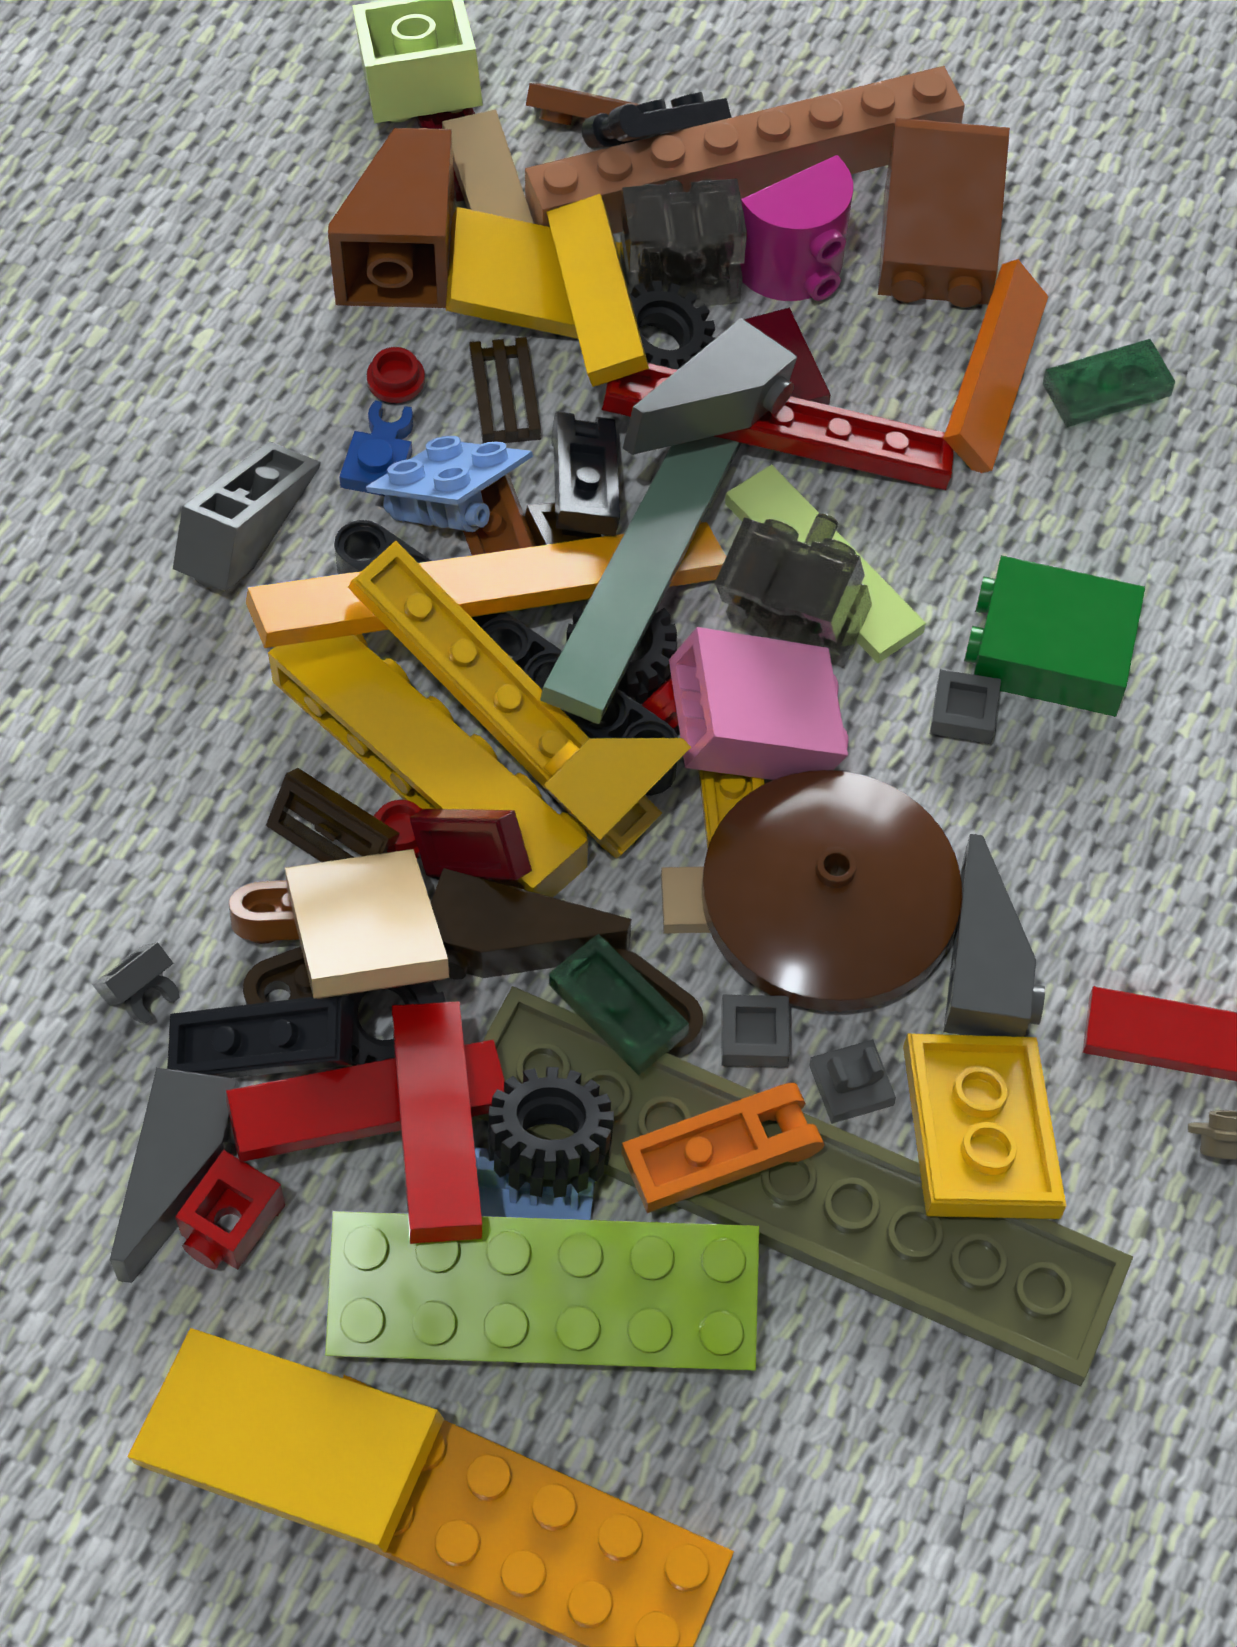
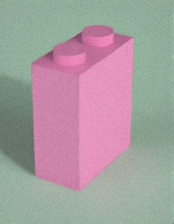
[669,627,848,780]

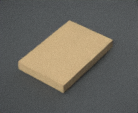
[285,849,449,999]

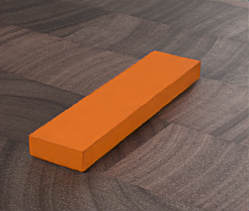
[943,259,1049,473]

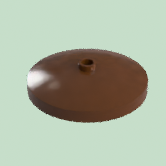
[702,770,962,1012]

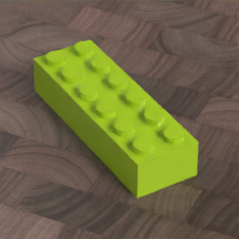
[325,1211,759,1371]

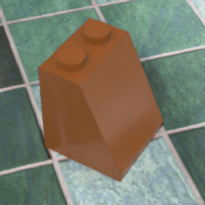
[878,118,1010,307]
[328,128,455,308]

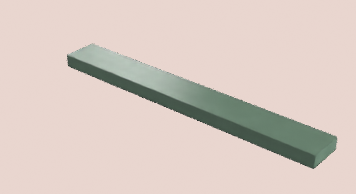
[540,436,742,724]

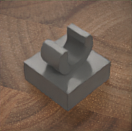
[92,942,180,1023]
[809,1039,896,1124]

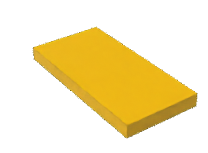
[127,1328,444,1554]

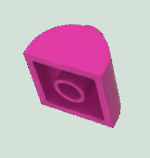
[734,155,853,301]

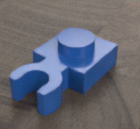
[339,400,413,496]

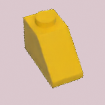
[543,738,691,840]

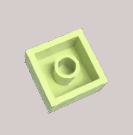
[352,0,483,124]

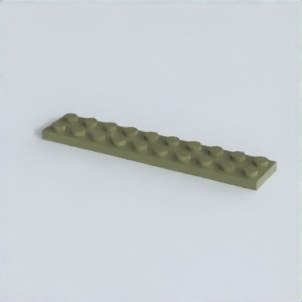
[476,986,1133,1387]

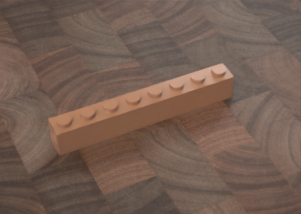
[525,66,965,234]

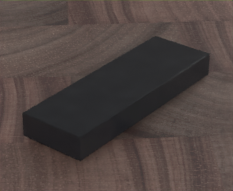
[167,995,354,1078]

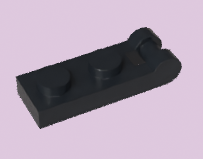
[581,92,732,150]
[551,411,620,536]

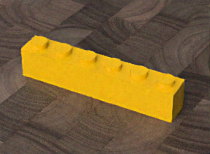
[268,634,588,897]

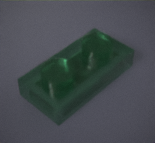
[1042,339,1176,427]
[549,934,689,1075]

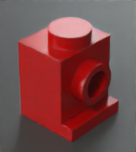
[175,1150,285,1270]

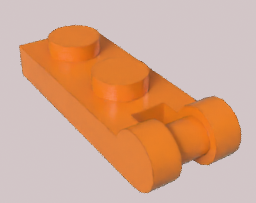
[621,1083,825,1213]

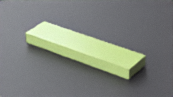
[725,464,926,664]

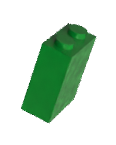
[964,555,1145,717]

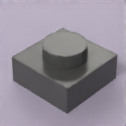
[929,669,1001,744]
[721,994,790,1067]

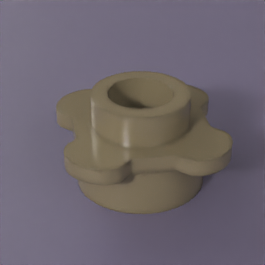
[1188,1110,1237,1159]

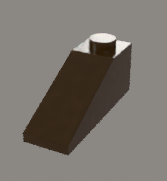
[431,868,632,980]

